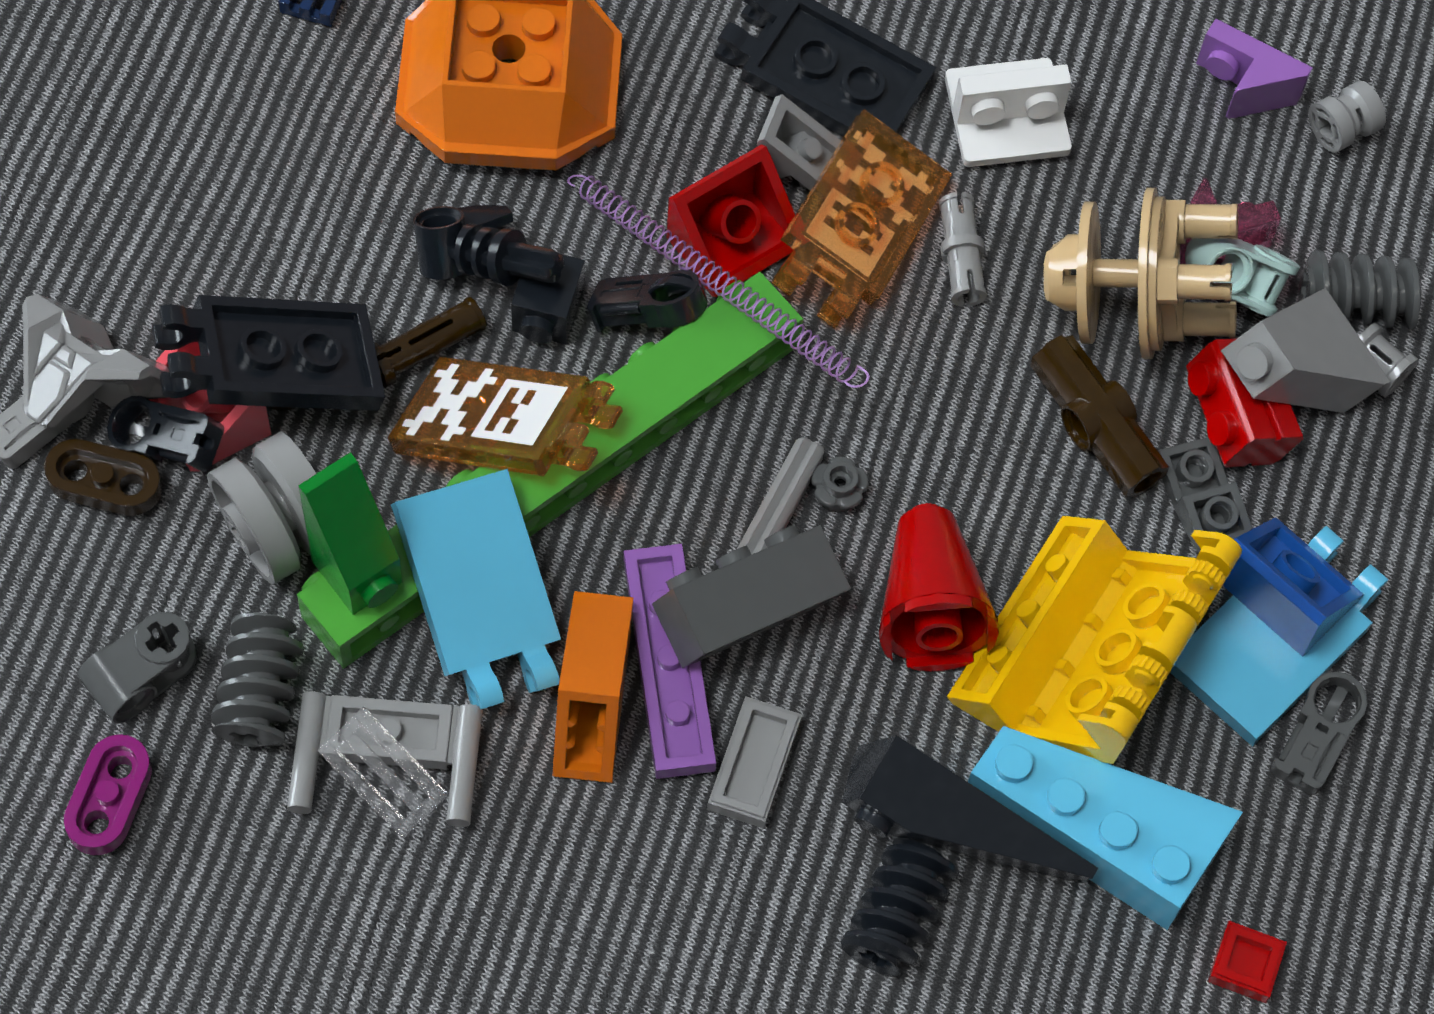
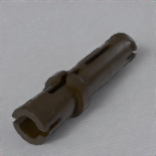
[374,297,487,388]

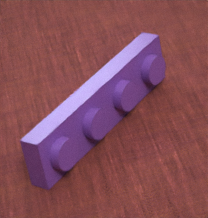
[623,544,716,779]

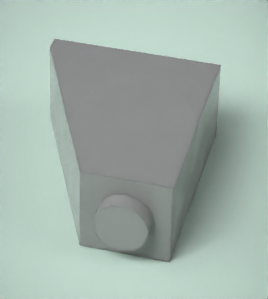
[1221,288,1390,413]

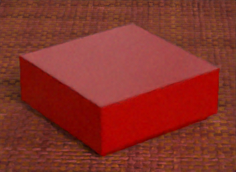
[1207,921,1287,1003]

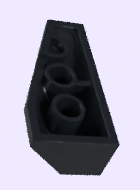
[841,735,1098,881]

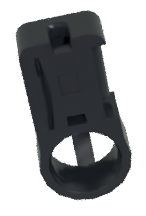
[587,270,708,332]
[107,396,224,472]

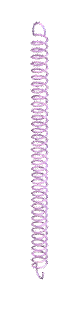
[567,175,870,388]

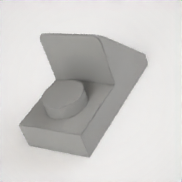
[757,94,861,205]

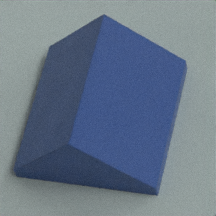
[1222,517,1364,657]

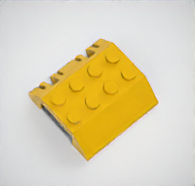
[947,516,1242,764]

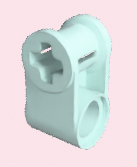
[1185,238,1300,317]

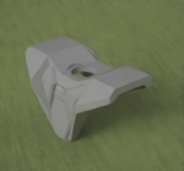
[22,294,169,428]

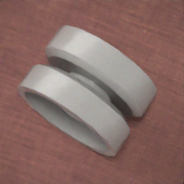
[206,431,316,585]

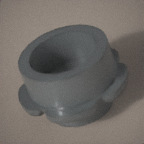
[811,457,869,512]

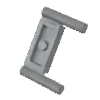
[287,691,483,827]

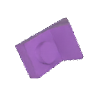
[1196,18,1313,119]

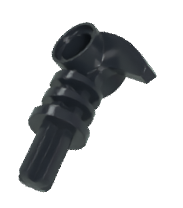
[413,205,565,286]

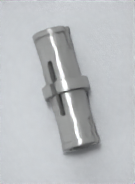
[939,192,987,307]

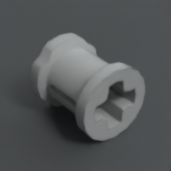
[1359,323,1419,398]

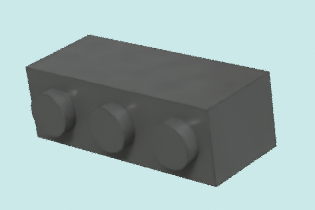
[652,525,851,668]

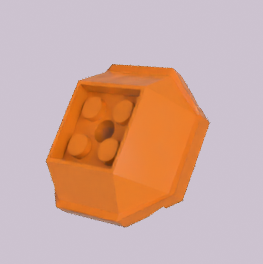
[395,0,622,171]

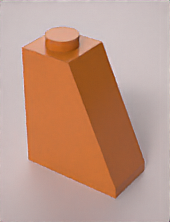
[552,591,634,783]

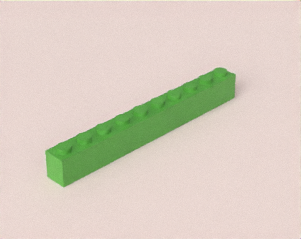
[297,272,803,669]

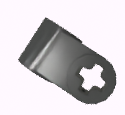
[77,612,197,724]

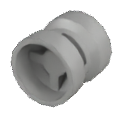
[1309,80,1386,153]

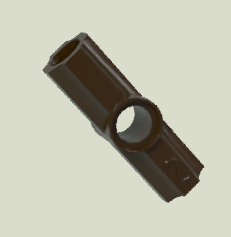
[1030,334,1169,498]

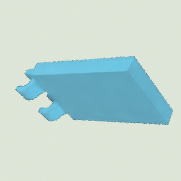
[391,469,561,710]
[1170,526,1388,747]

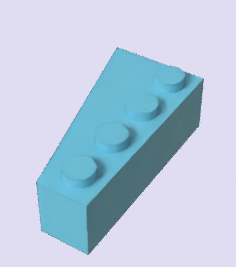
[968,726,1243,930]

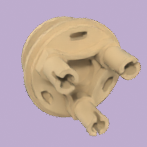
[1044,188,1239,359]

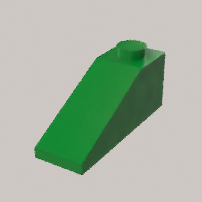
[298,452,403,615]

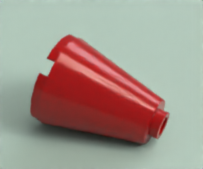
[879,503,999,671]

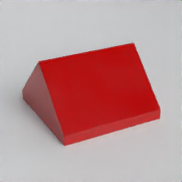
[666,144,806,297]

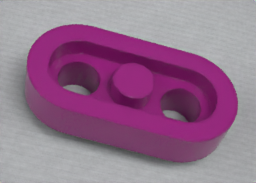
[64,734,152,855]

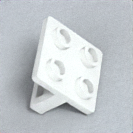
[945,58,1072,167]

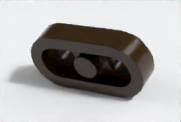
[44,439,162,516]

